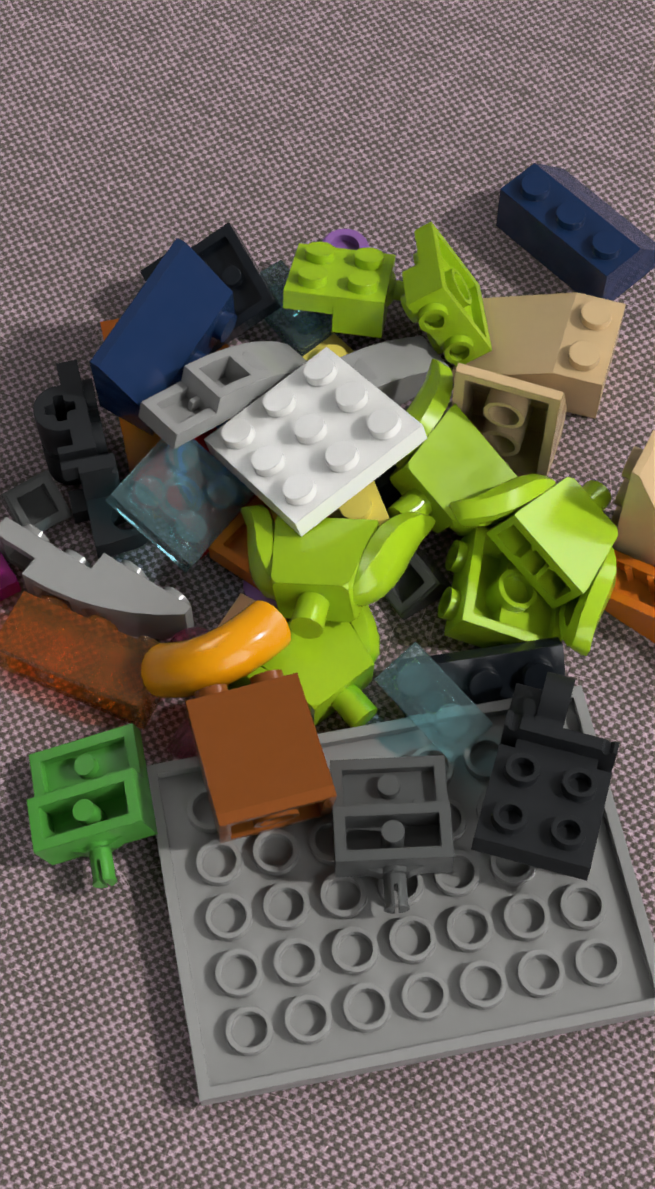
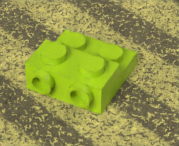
[400,221,492,367]
[438,527,562,648]

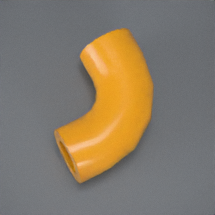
[141,600,291,698]

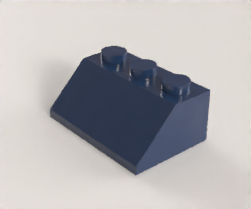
[496,163,655,301]
[89,238,237,436]

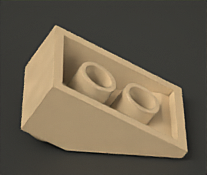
[452,292,626,419]
[452,363,567,477]

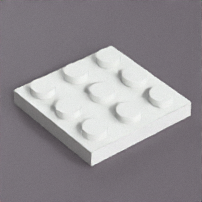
[204,347,427,537]

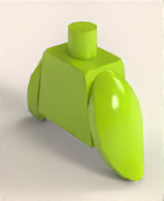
[387,359,518,536]
[449,474,618,656]
[240,505,436,639]
[227,605,380,728]

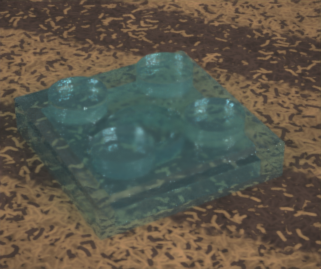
[106,439,254,572]

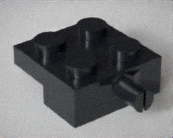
[140,222,281,355]

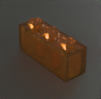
[0,591,161,729]

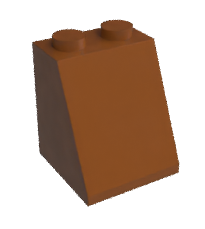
[185,669,337,844]

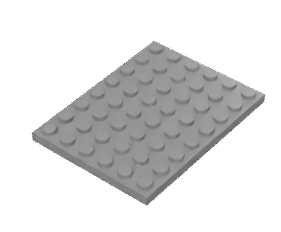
[146,685,655,1106]

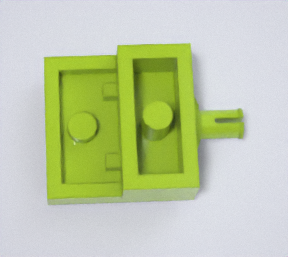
[283,242,405,338]

